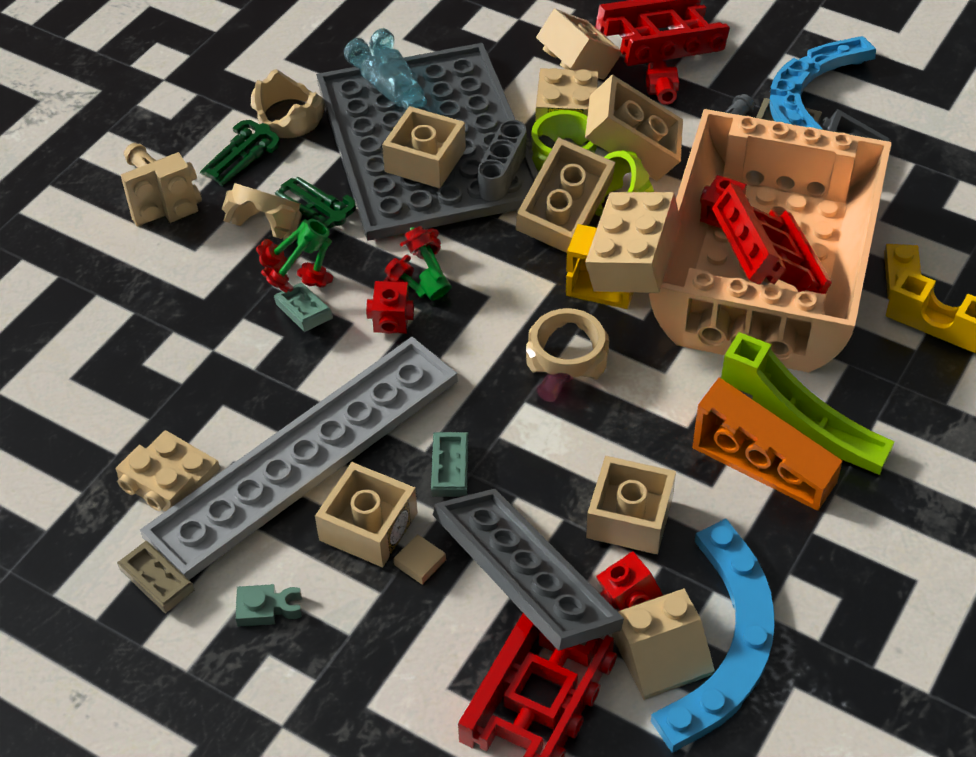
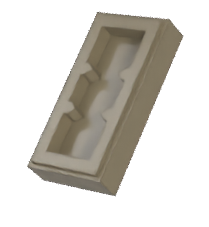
[117,540,195,613]

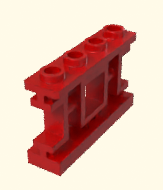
[595,0,730,66]
[712,183,832,294]
[458,613,617,757]

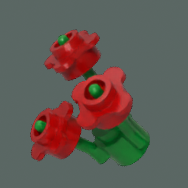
[384,226,452,301]

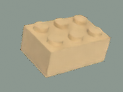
[585,75,683,181]
[516,137,615,253]
[585,192,681,293]

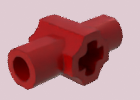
[646,60,679,105]

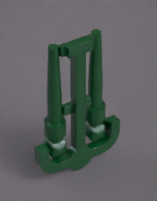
[200,120,280,186]
[275,177,356,230]

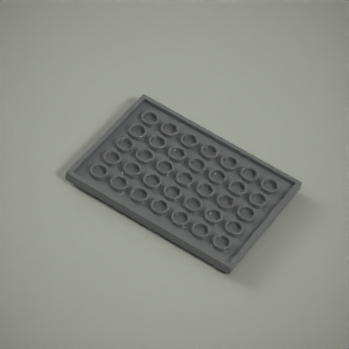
[316,43,538,241]

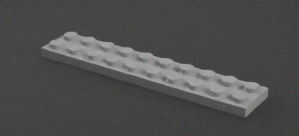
[140,337,458,580]

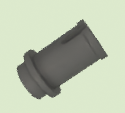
[725,94,755,116]

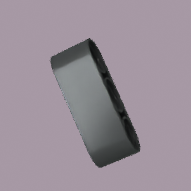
[478,120,526,202]

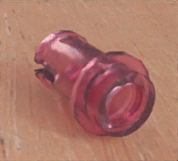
[536,358,574,402]

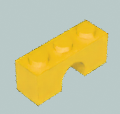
[885,269,976,353]

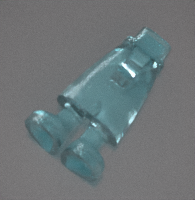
[344,28,427,110]

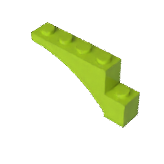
[721,332,895,475]

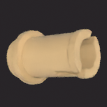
[124,143,156,168]

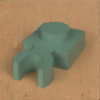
[236,584,302,627]

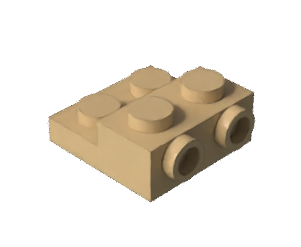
[121,152,202,227]
[115,430,220,511]

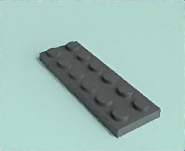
[433,489,624,651]

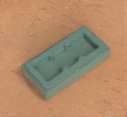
[274,283,333,332]
[431,432,469,497]

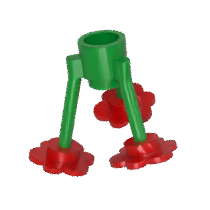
[256,219,334,293]

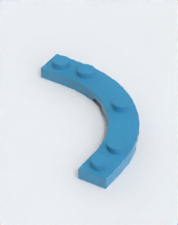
[769,36,876,130]
[651,519,775,753]

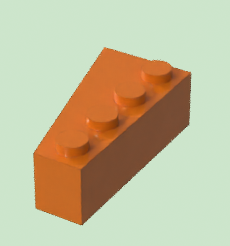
[692,377,843,511]

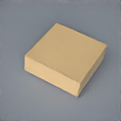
[394,534,446,585]

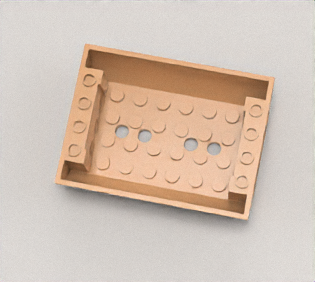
[649,109,891,373]

